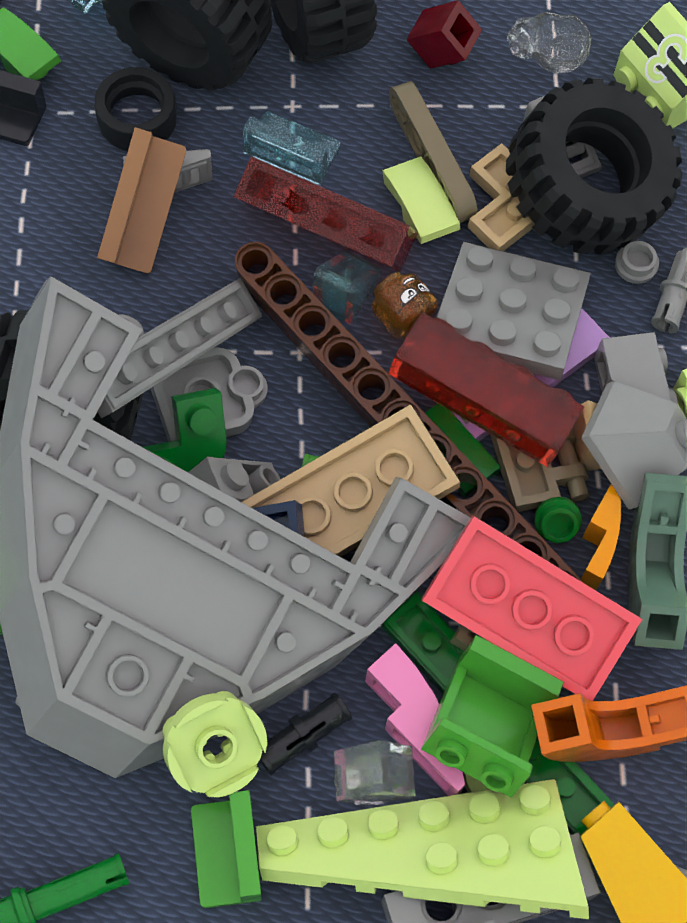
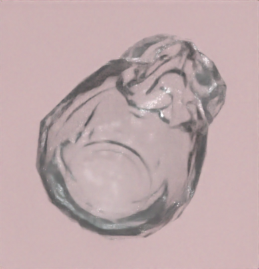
[506,12,591,74]

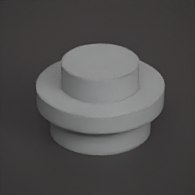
[615,241,659,284]

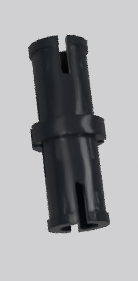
[260,692,353,775]

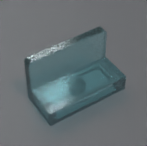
[243,111,340,185]

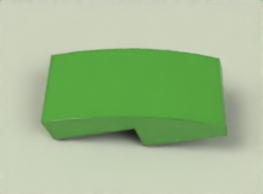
[0,7,61,80]

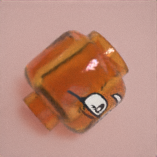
[372,271,438,339]

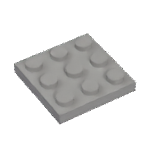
[429,242,591,380]

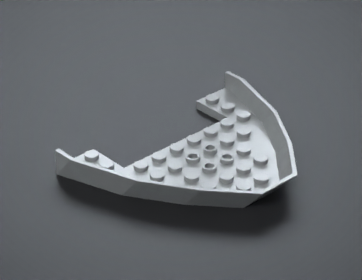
[0,277,470,778]

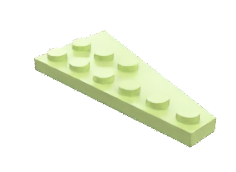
[256,779,589,919]

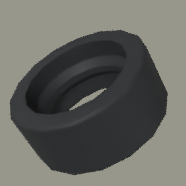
[94,67,177,151]

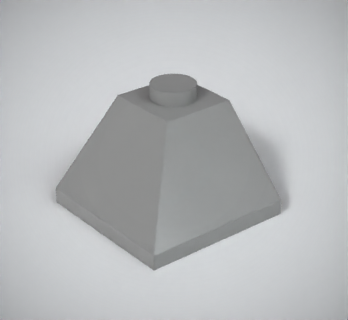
[582,381,687,510]

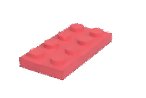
[421,515,643,701]

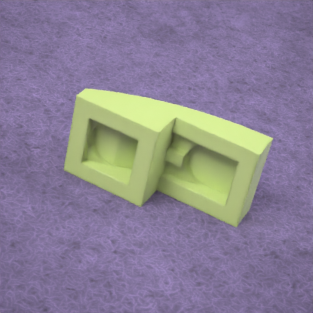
[382,156,460,244]

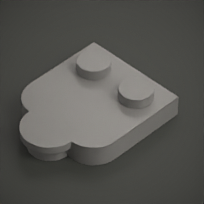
[150,347,268,442]

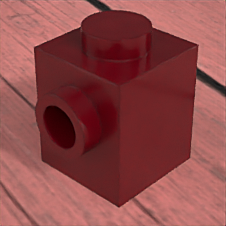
[406,0,482,69]

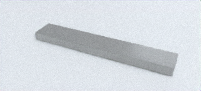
[97,278,263,418]

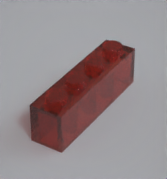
[233,156,418,273]
[388,312,584,467]

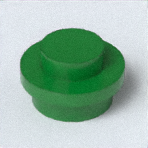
[534,497,582,543]

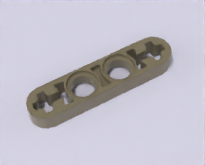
[389,81,478,223]

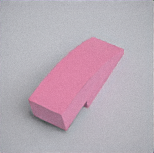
[365,643,465,796]

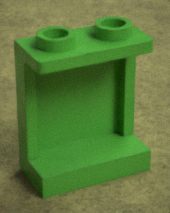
[421,635,563,797]

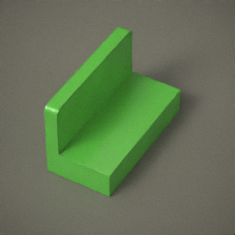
[191,790,262,909]

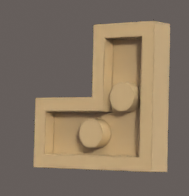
[468,143,534,251]

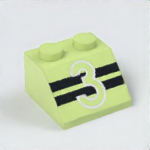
[613,2,687,129]

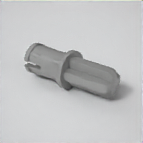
[651,248,687,333]

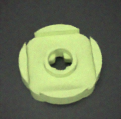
[162,691,267,797]

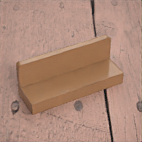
[97,127,187,273]

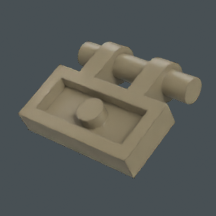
[489,411,589,512]

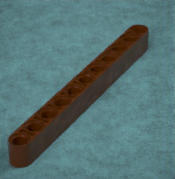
[234,242,580,581]

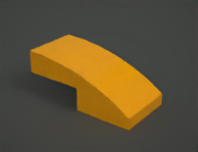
[580,484,621,590]

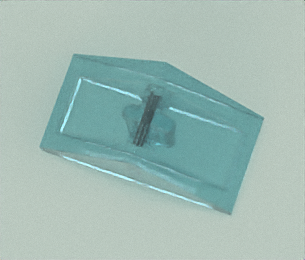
[313,251,383,325]

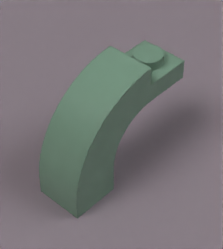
[628,473,687,650]

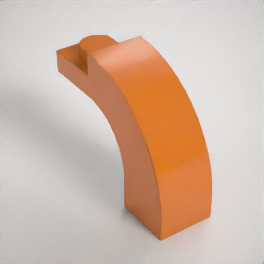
[531,685,687,762]

